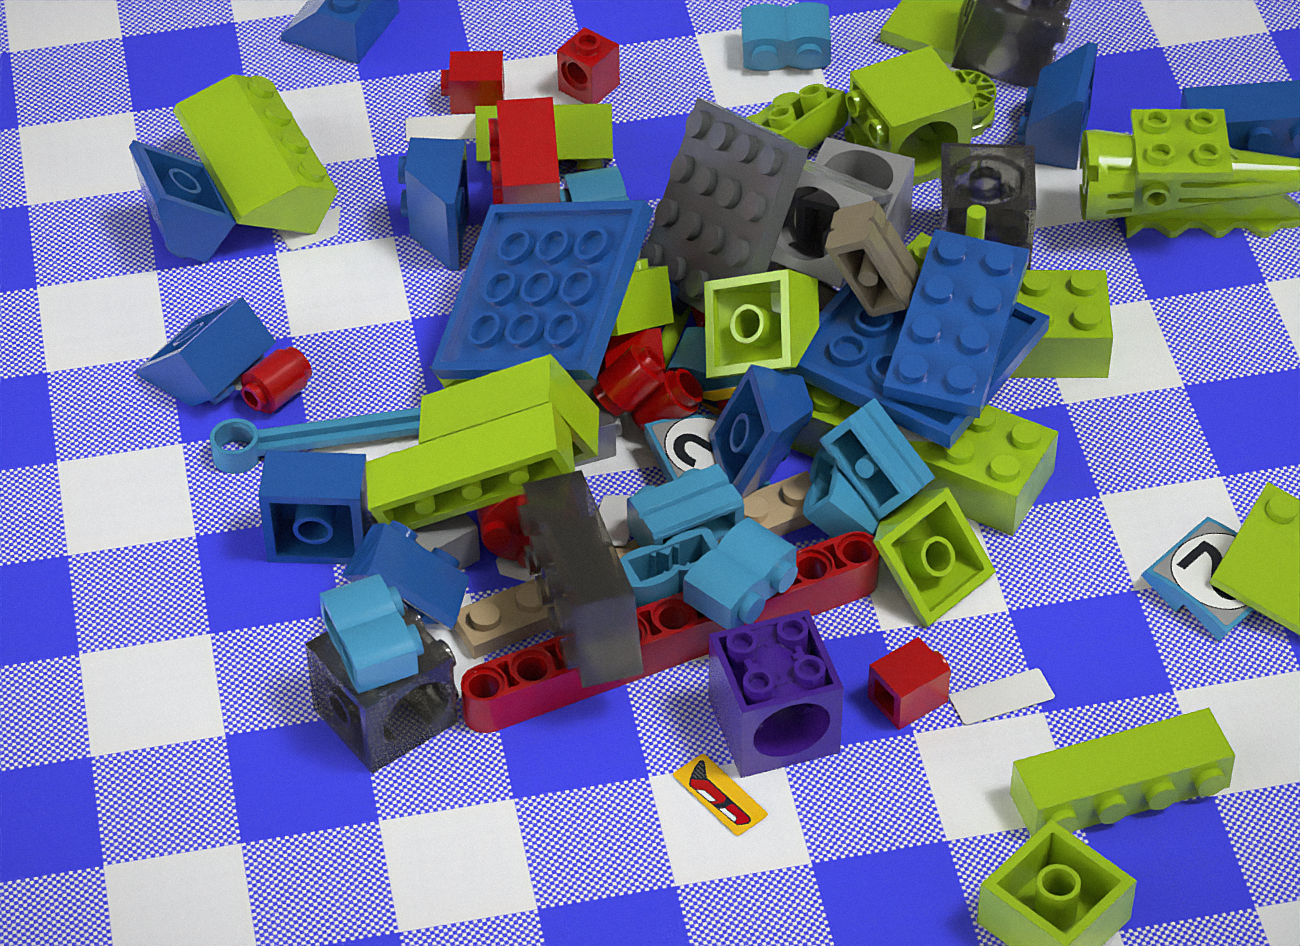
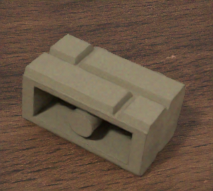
[825,200,920,317]

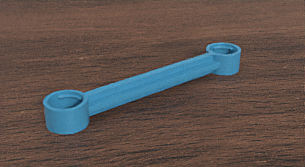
[210,407,421,474]

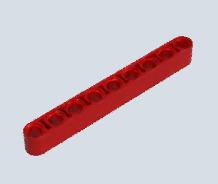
[460,531,880,733]

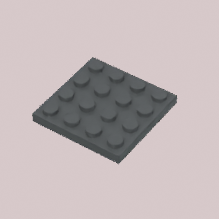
[640,97,809,314]

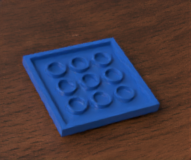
[430,200,654,380]
[782,283,1050,449]

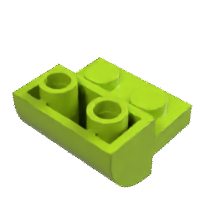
[746,84,849,151]

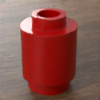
[593,345,666,416]
[241,346,312,414]
[631,369,703,432]

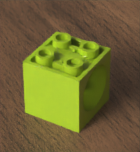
[844,45,974,186]

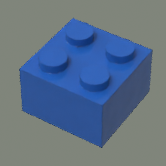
[258,451,372,565]

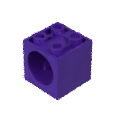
[709,610,843,778]

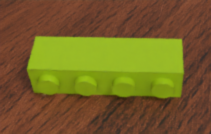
[365,402,576,530]
[1010,707,1236,837]

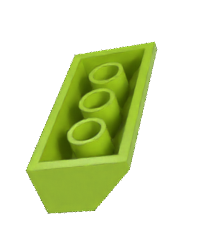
[173,74,338,234]

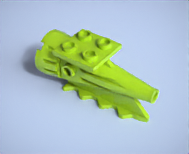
[1079,109,1300,238]

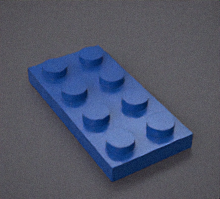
[883,229,1030,418]

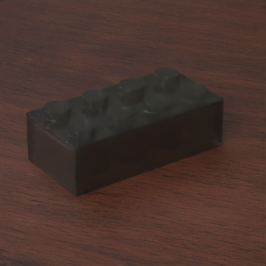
[517,470,644,688]

